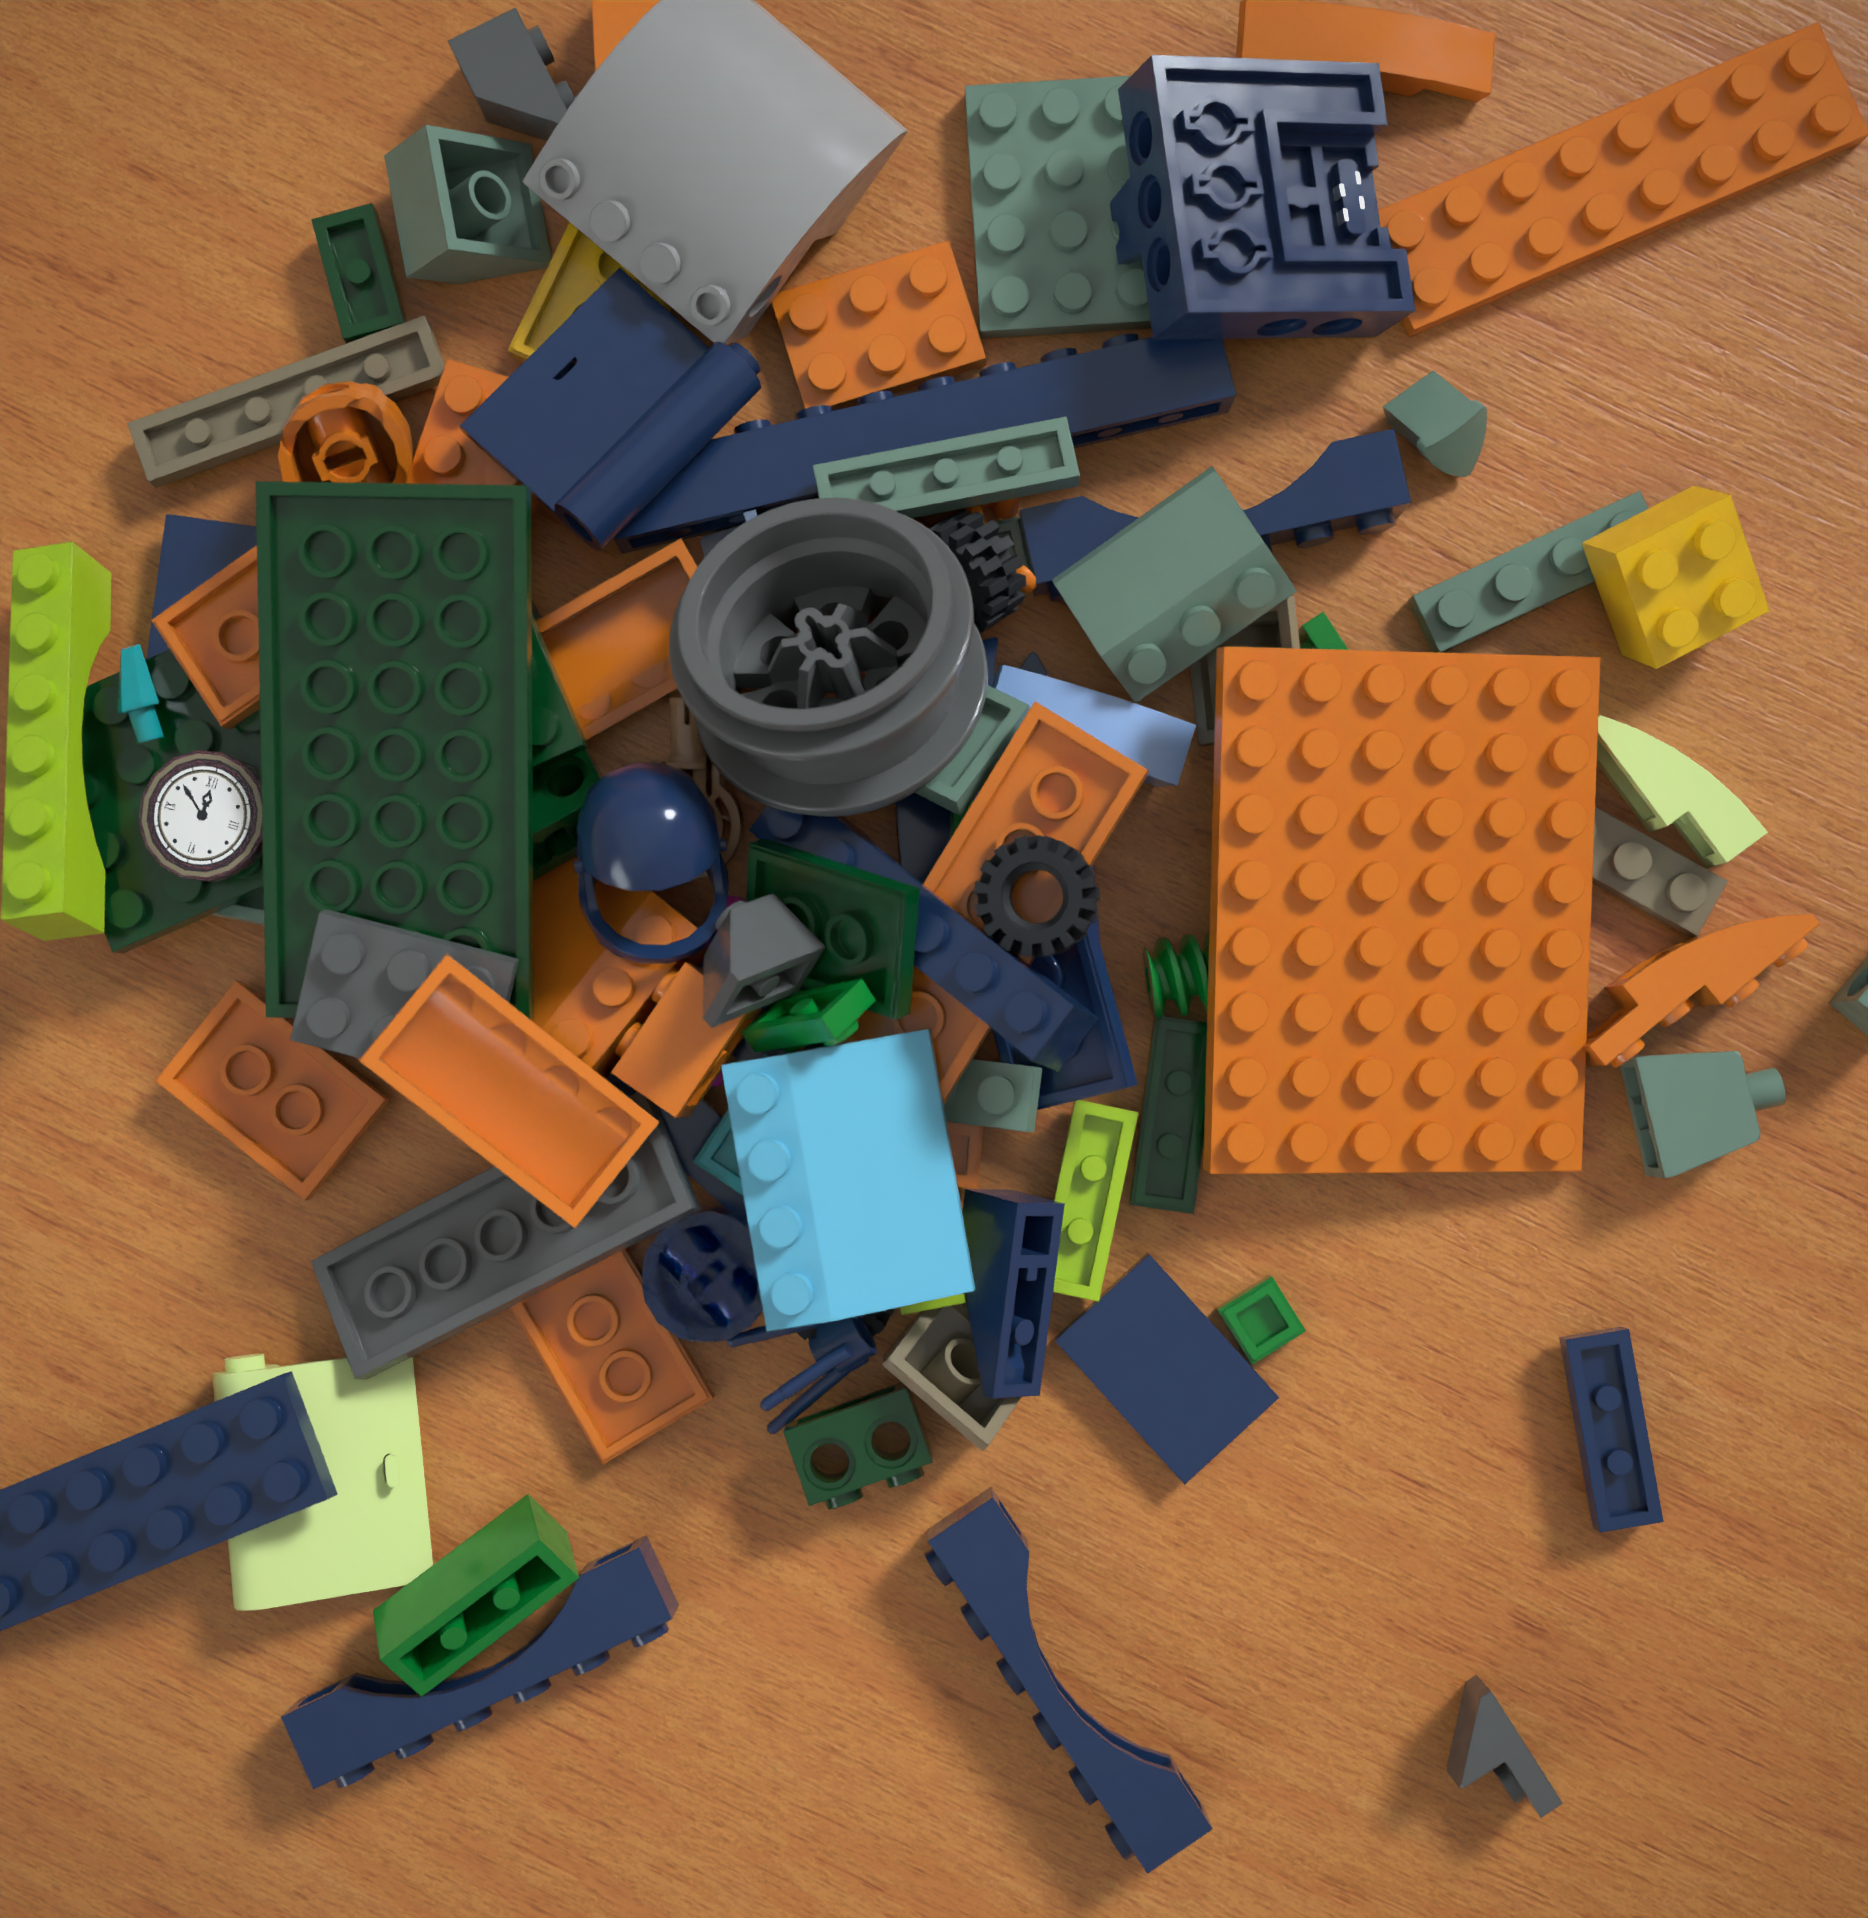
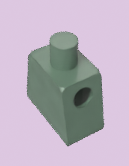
[1619,1051,1786,1178]

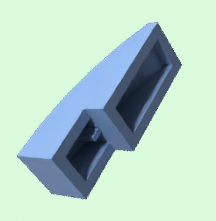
[992,665,1196,787]

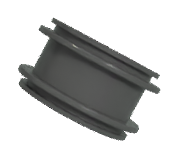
[669,498,988,817]

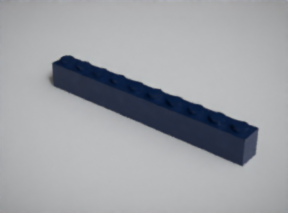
[614,333,1236,554]

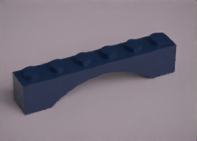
[1018,429,1411,601]
[748,806,1099,1072]
[924,1487,1213,1874]
[281,1535,679,1790]

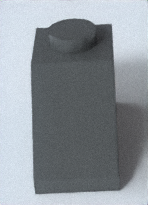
[703,893,826,1028]

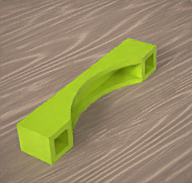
[1,541,112,941]

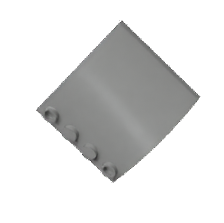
[522,0,908,345]

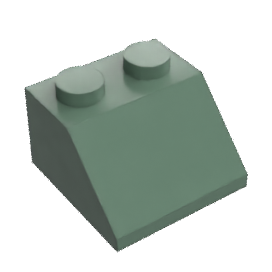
[384,125,552,284]

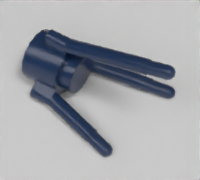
[727,1316,877,1434]

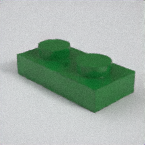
[741,979,876,1053]

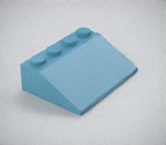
[721,1029,975,1331]

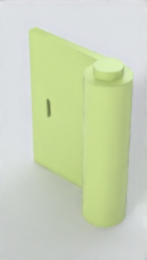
[212,1354,433,1611]

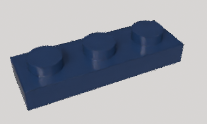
[1559,1327,1664,1533]

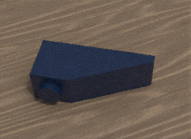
[962,1189,1065,1399]

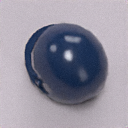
[573,762,729,964]

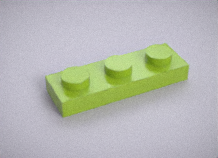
[1053,1100,1139,1302]

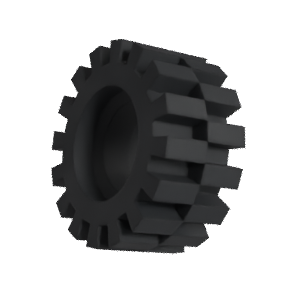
[929,510,1026,634]
[974,835,1100,957]

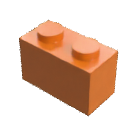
[611,962,763,1118]

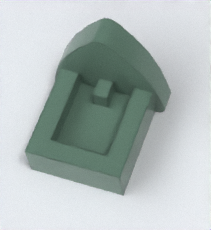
[1383,371,1487,477]

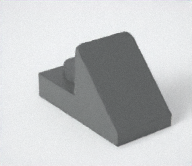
[1447,1675,1563,1818]

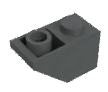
[448,8,575,141]

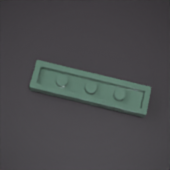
[813,416,1080,518]
[1408,491,1648,653]

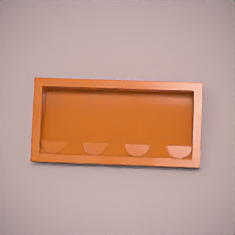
[536,538,697,741]
[359,954,659,1228]

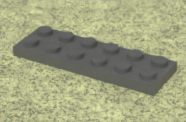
[311,1092,701,1379]

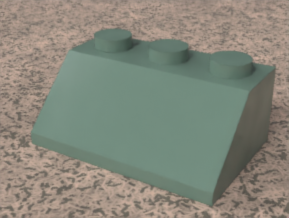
[1052,466,1297,703]

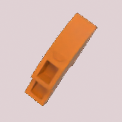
[1583,914,1820,1068]

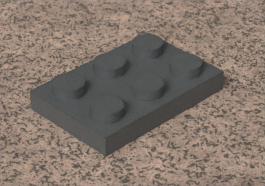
[290,909,519,1058]

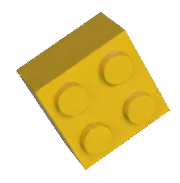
[1581,486,1770,669]

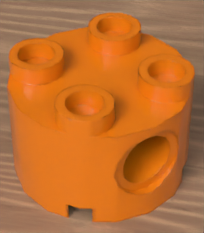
[278,381,414,484]

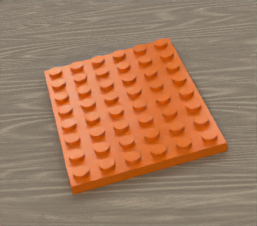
[1203,646,1601,1174]

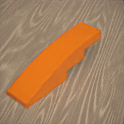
[1236,0,1495,103]

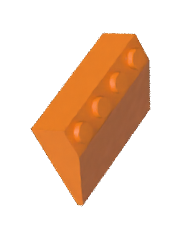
[531,856,709,1079]

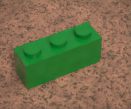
[373,1494,579,1697]

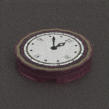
[138,750,263,883]

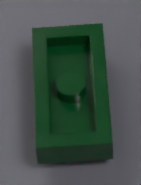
[311,203,407,343]

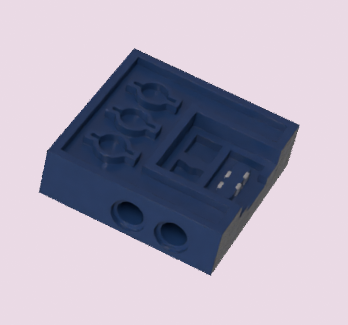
[1109,55,1415,340]

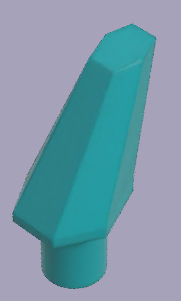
[118,643,164,744]

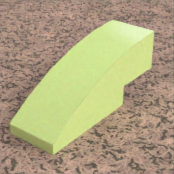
[1597,715,1768,868]

